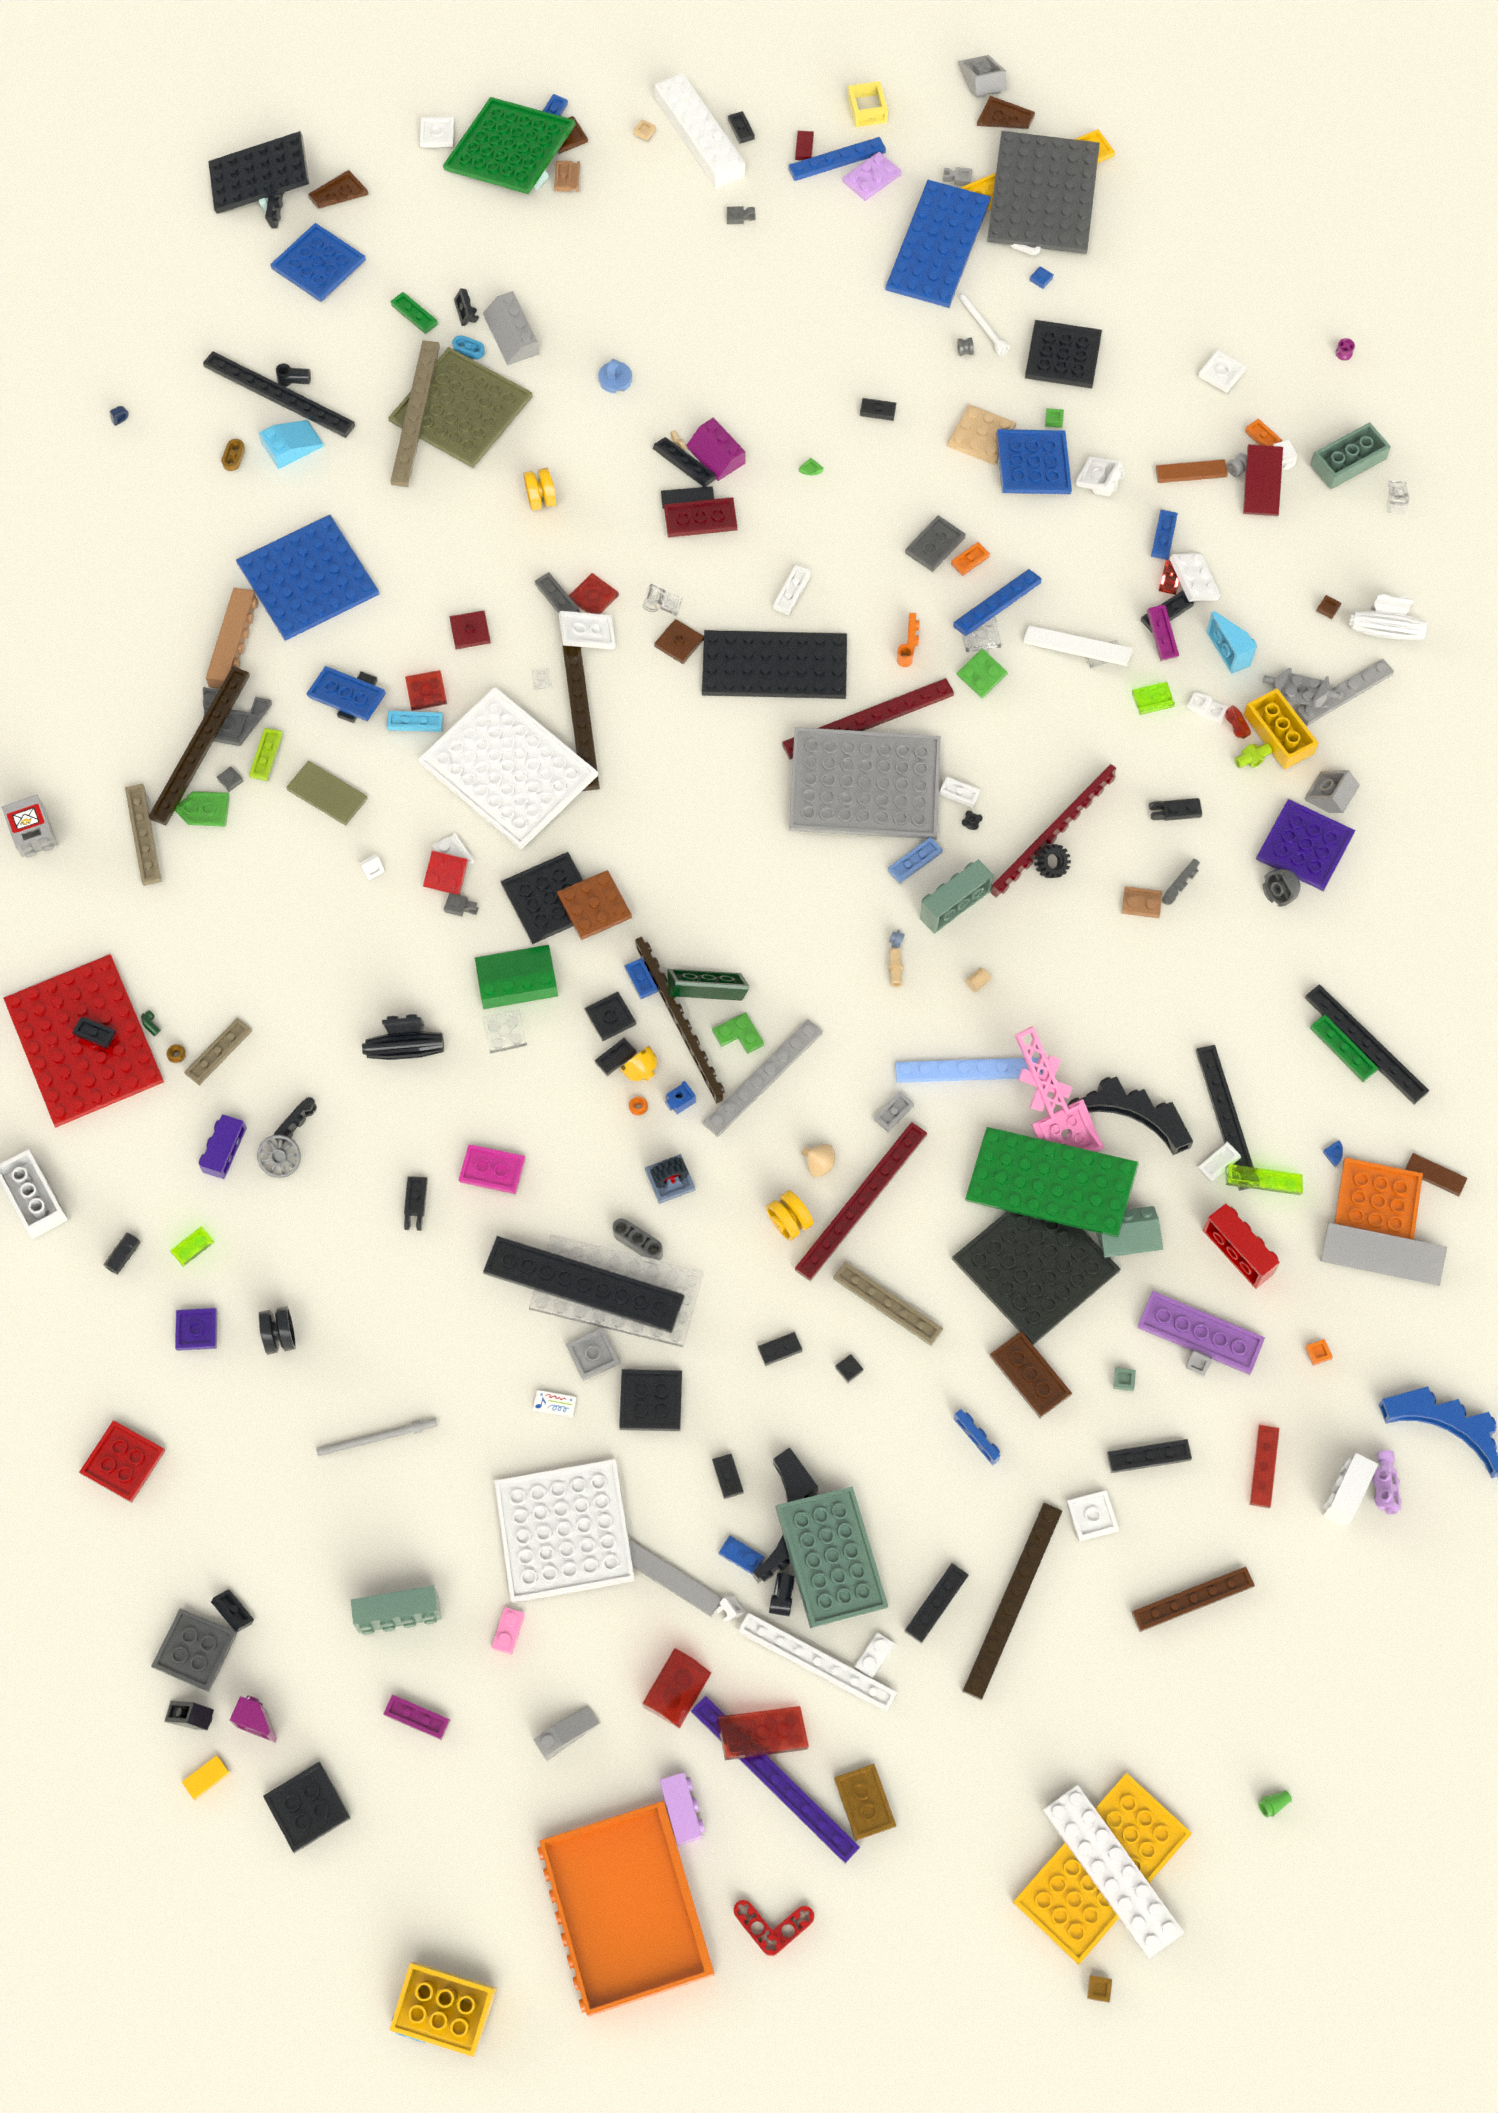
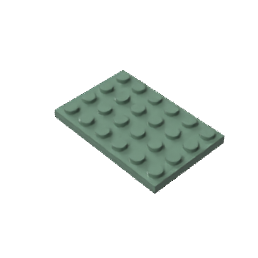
[775,1487,888,1628]

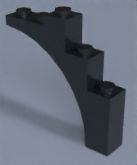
[1067,1076,1193,1155]
[753,1447,818,1583]

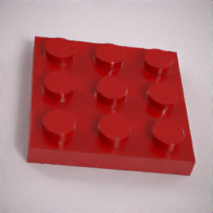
[79,1420,166,1503]

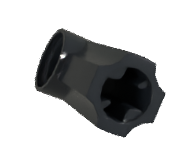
[276,363,311,387]
[769,1573,795,1617]

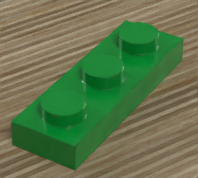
[391,292,438,334]

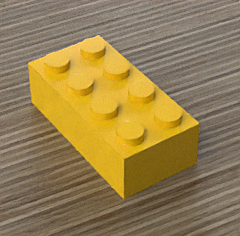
[1244,688,1319,770]

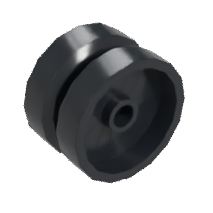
[259,1306,296,1355]

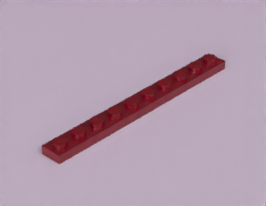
[782,678,954,760]
[991,764,1116,898]
[795,1122,927,1282]

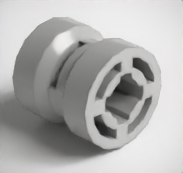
[1226,453,1247,477]

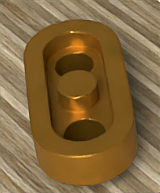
[221,439,245,471]

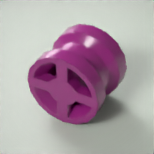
[1336,338,1355,361]

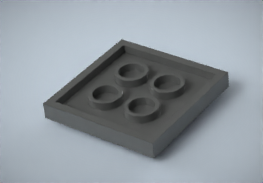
[151,1608,237,1692]

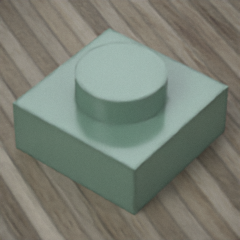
[1113,1367,1136,1392]

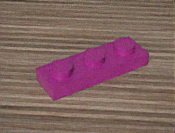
[1146,605,1179,661]
[383,1694,450,1740]

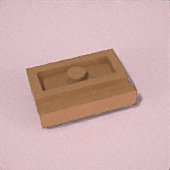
[554,161,580,192]
[1122,886,1162,918]

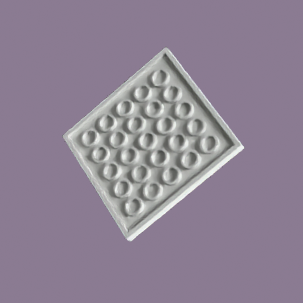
[495,1459,635,1603]

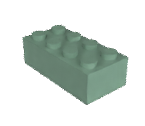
[1310,422,1391,489]
[920,859,994,934]
[350,1586,442,1635]

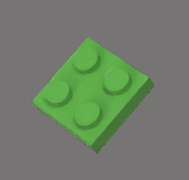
[956,649,1008,699]

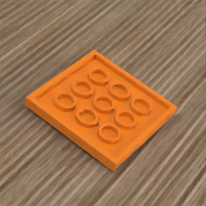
[1334,1157,1423,1240]

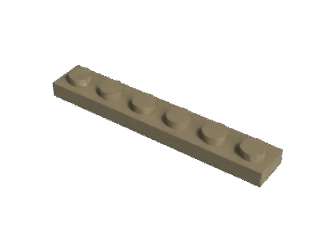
[125,784,162,886]
[833,1262,943,1346]

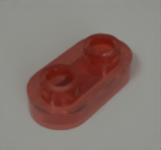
[1225,705,1251,739]

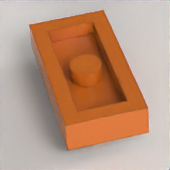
[1245,419,1282,446]
[951,542,990,576]

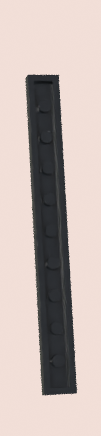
[203,351,355,438]

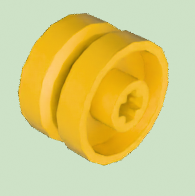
[523,467,556,511]
[766,1190,814,1241]

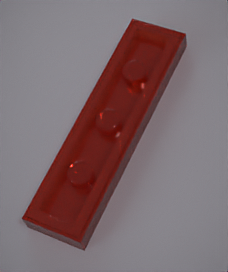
[1249,1425,1280,1508]

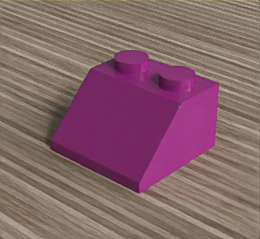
[229,1695,277,1743]

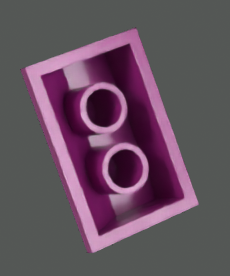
[686,417,745,481]

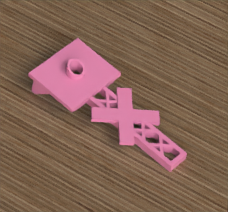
[1015,1026,1104,1152]

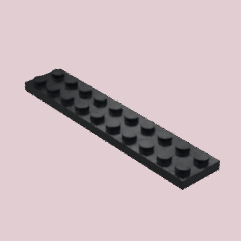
[483,1236,685,1333]

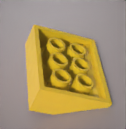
[389,1961,497,2057]

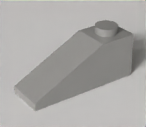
[533,1706,600,1761]

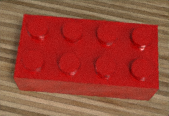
[1202,1204,1280,1289]

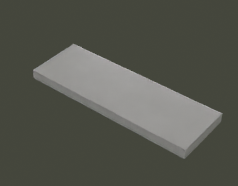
[1320,1223,1447,1286]

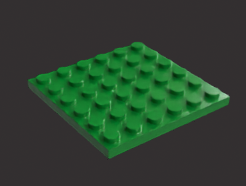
[443,97,576,195]

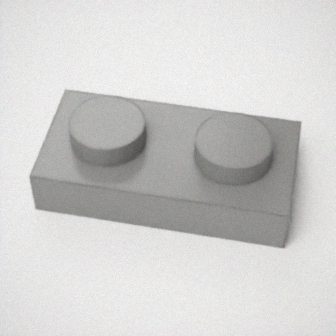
[874,1092,914,1132]

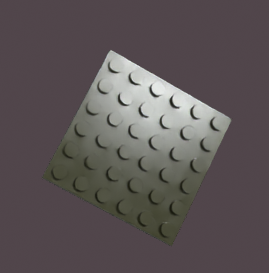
[388,347,533,468]

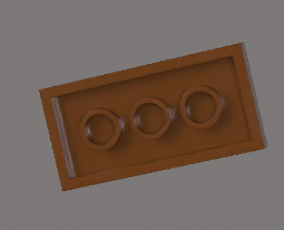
[989,1331,1072,1418]

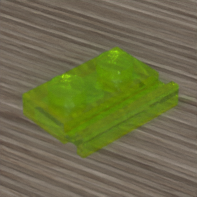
[1132,682,1175,715]

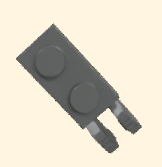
[1162,859,1200,905]

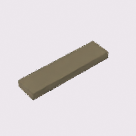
[184,1018,252,1086]

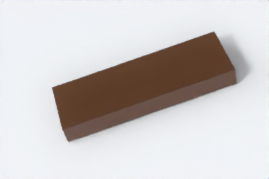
[1405,1153,1467,1197]

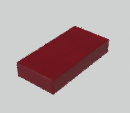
[795,131,814,160]

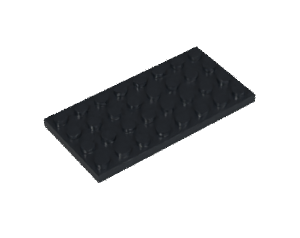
[702,630,847,699]

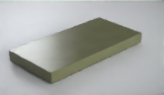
[286,761,368,826]

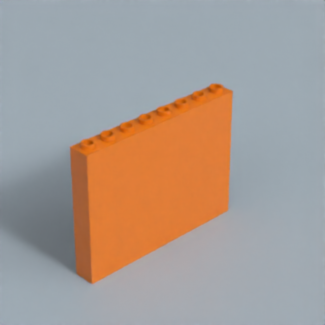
[537,1801,715,2017]

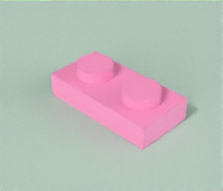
[492,1607,525,1655]

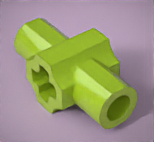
[1234,743,1272,769]

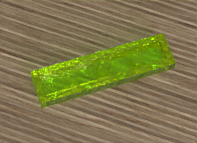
[1225,1164,1303,1195]

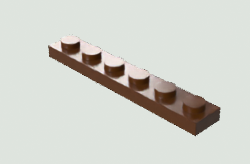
[1131,1567,1255,1632]

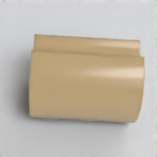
[966,967,991,992]

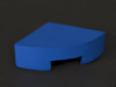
[1323,1140,1343,1167]

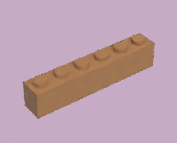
[206,587,258,689]

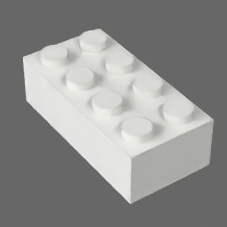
[0,1149,68,1239]

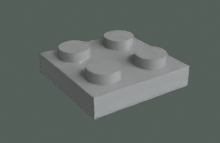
[566,1328,620,1381]

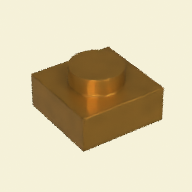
[1087,1975,1112,2003]

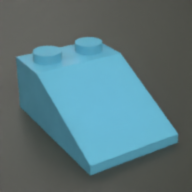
[259,420,324,469]
[1206,611,1257,674]

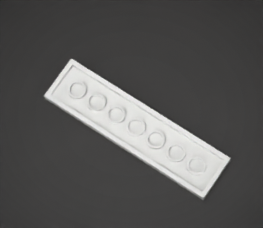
[1043,1785,1184,1960]

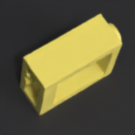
[848,81,888,127]

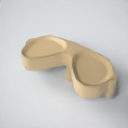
[671,430,687,450]

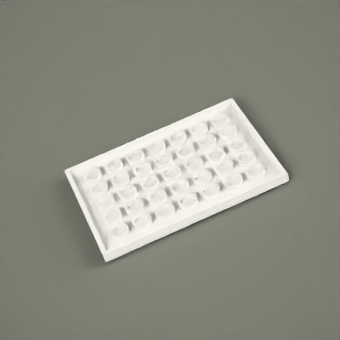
[418,687,598,849]

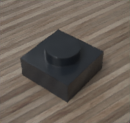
[835,1354,864,1383]

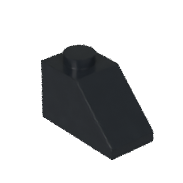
[164,1701,214,1730]

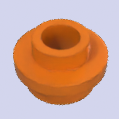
[629,1097,648,1116]

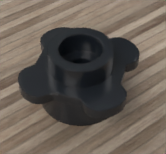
[961,811,983,830]

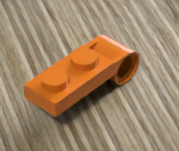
[897,613,920,667]

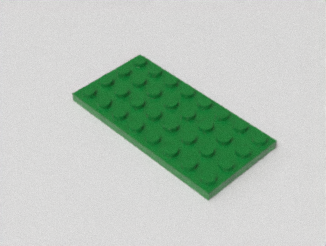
[965,1127,1139,1238]

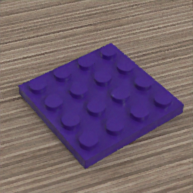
[1256,799,1356,892]

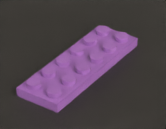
[1137,1291,1265,1375]

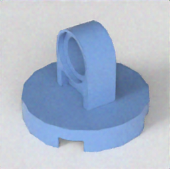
[598,359,632,393]

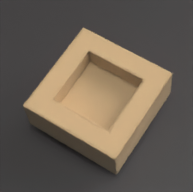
[633,119,656,141]

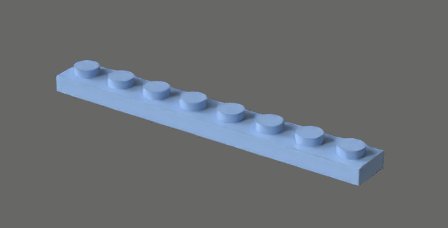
[895,1057,1048,1083]

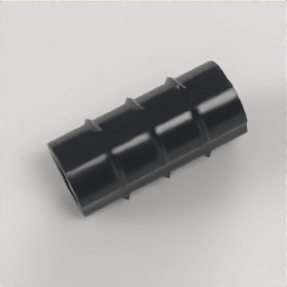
[103,1232,141,1275]

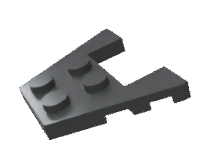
[203,687,272,746]

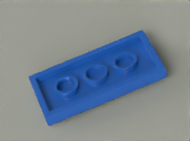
[306,666,386,721]

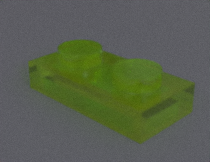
[170,1226,215,1267]

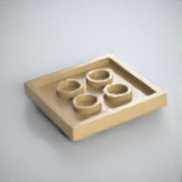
[947,404,1016,465]

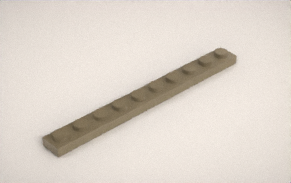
[391,340,440,487]

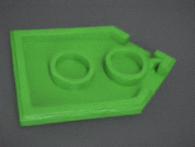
[175,791,230,827]

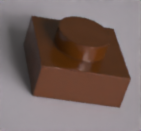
[1316,595,1342,619]

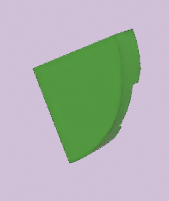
[799,458,823,476]

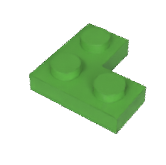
[712,1012,764,1054]

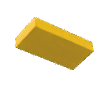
[182,1755,230,1800]

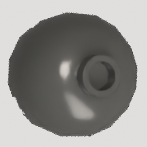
[1263,868,1300,907]

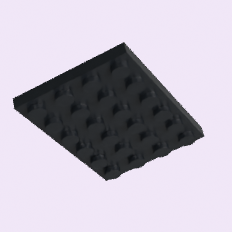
[208,131,309,214]

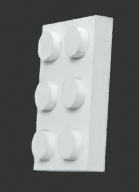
[1170,553,1221,602]
[558,611,616,649]

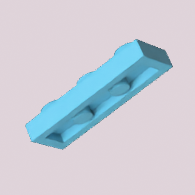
[387,711,443,732]

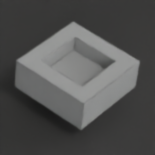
[1186,1348,1213,1376]

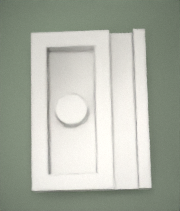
[432,833,474,866]

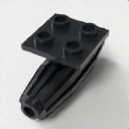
[362,1014,444,1060]

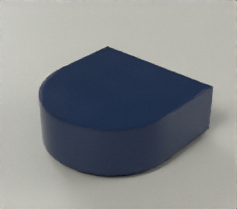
[109,406,129,426]

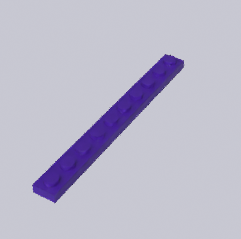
[691,1696,860,1864]

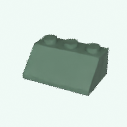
[1096,1206,1163,1258]

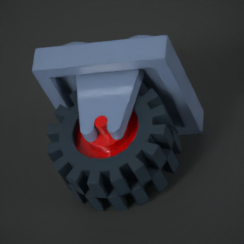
[645,1154,695,1204]

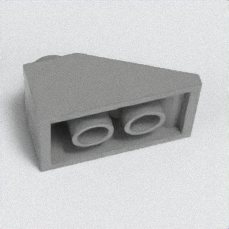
[958,55,1006,97]

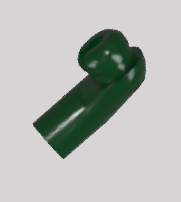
[141,1010,161,1037]

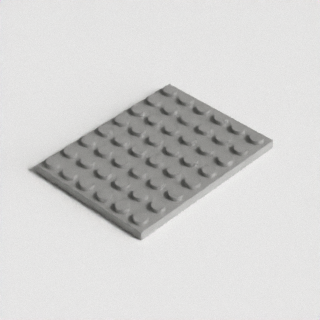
[789,727,941,840]

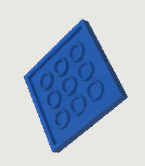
[270,223,366,302]
[996,429,1072,494]

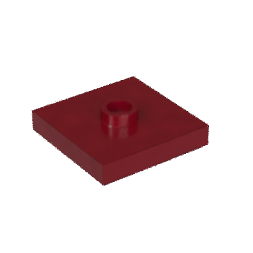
[449,610,491,650]

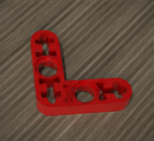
[733,1900,814,1956]

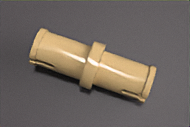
[888,949,903,987]

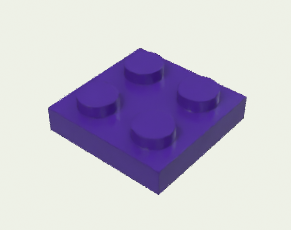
[175,1308,218,1351]

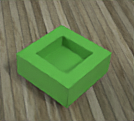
[1045,408,1064,428]

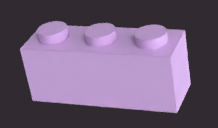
[660,1772,705,1846]

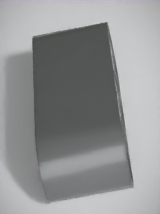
[613,1218,663,1263]

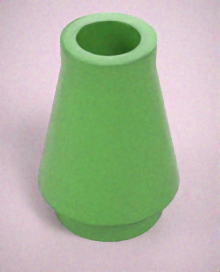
[1258,1790,1292,1817]

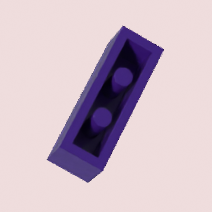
[199,1114,247,1179]

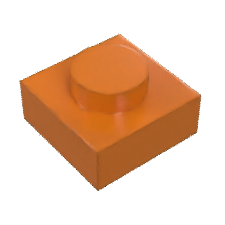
[1305,1339,1333,1366]

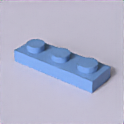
[888,837,943,884]

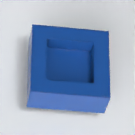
[1030,266,1054,289]

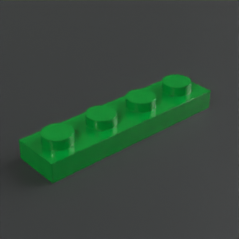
[1310,1015,1379,1082]

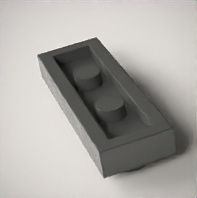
[535,572,580,613]

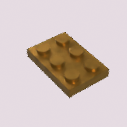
[834,1764,896,1841]

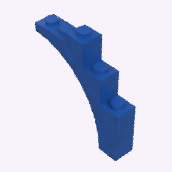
[1379,1387,1498,1479]

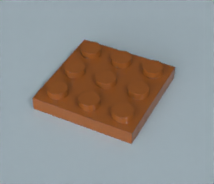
[557,870,632,940]

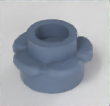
[889,930,905,948]

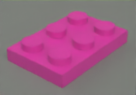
[459,1144,526,1194]

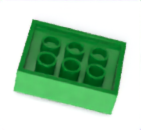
[475,945,558,1010]

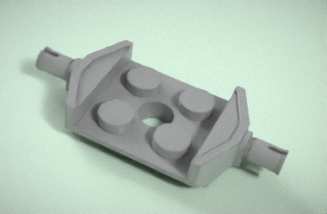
[1263,668,1343,708]

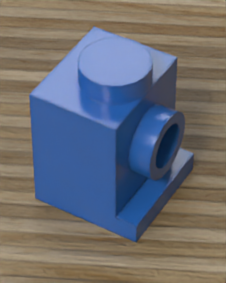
[665,1081,696,1115]

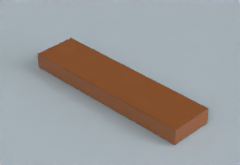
[1155,459,1228,483]

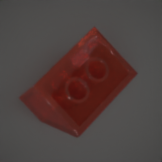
[642,1648,712,1729]

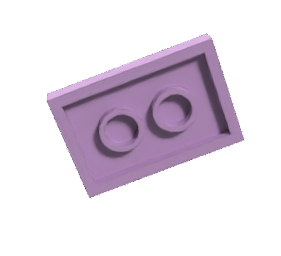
[843,152,901,201]

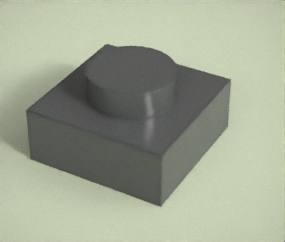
[217,767,244,792]

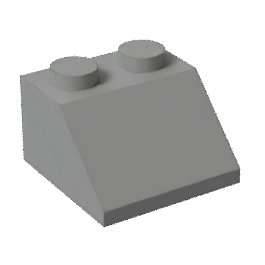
[1304,770,1360,813]

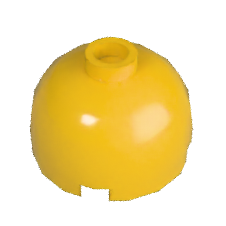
[620,1045,658,1082]

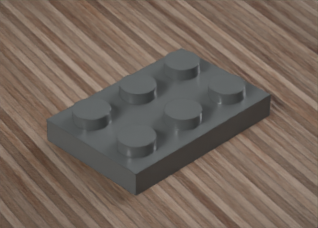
[905,515,966,572]

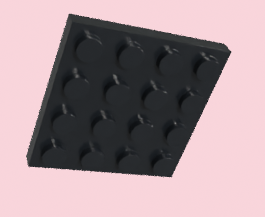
[1025,320,1102,389]
[500,852,583,944]

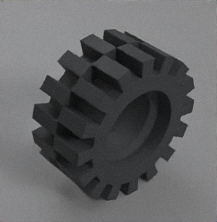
[1034,844,1071,878]

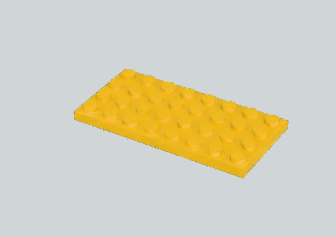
[1012,1773,1192,1965]

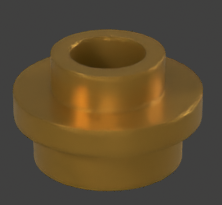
[166,1044,186,1063]

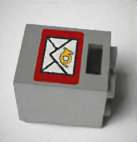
[1,795,58,858]

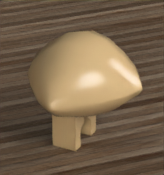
[801,1144,835,1177]

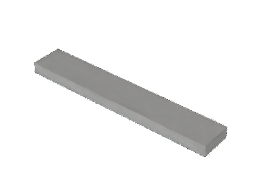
[629,1539,722,1617]

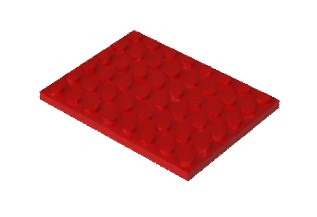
[3,954,164,1128]

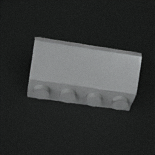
[483,291,539,365]

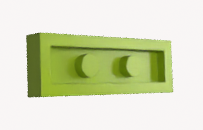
[249,728,283,781]

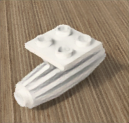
[1349,594,1427,640]

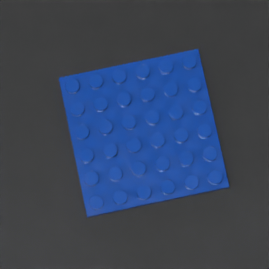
[236,514,380,641]

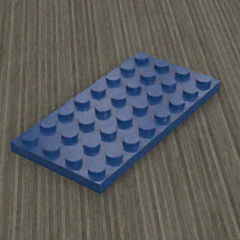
[885,180,991,308]

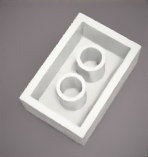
[1323,1453,1378,1528]

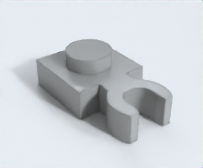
[943,167,972,186]

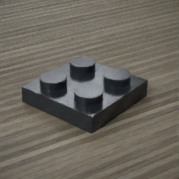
[585,992,636,1042]

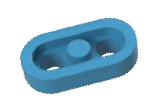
[452,335,485,359]

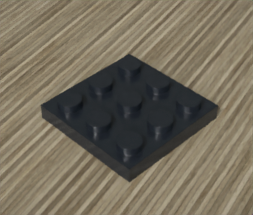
[619,1369,682,1431]
[263,1761,351,1854]

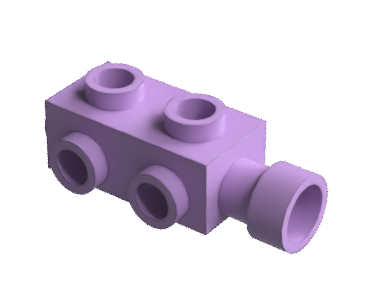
[1372,1450,1402,1514]

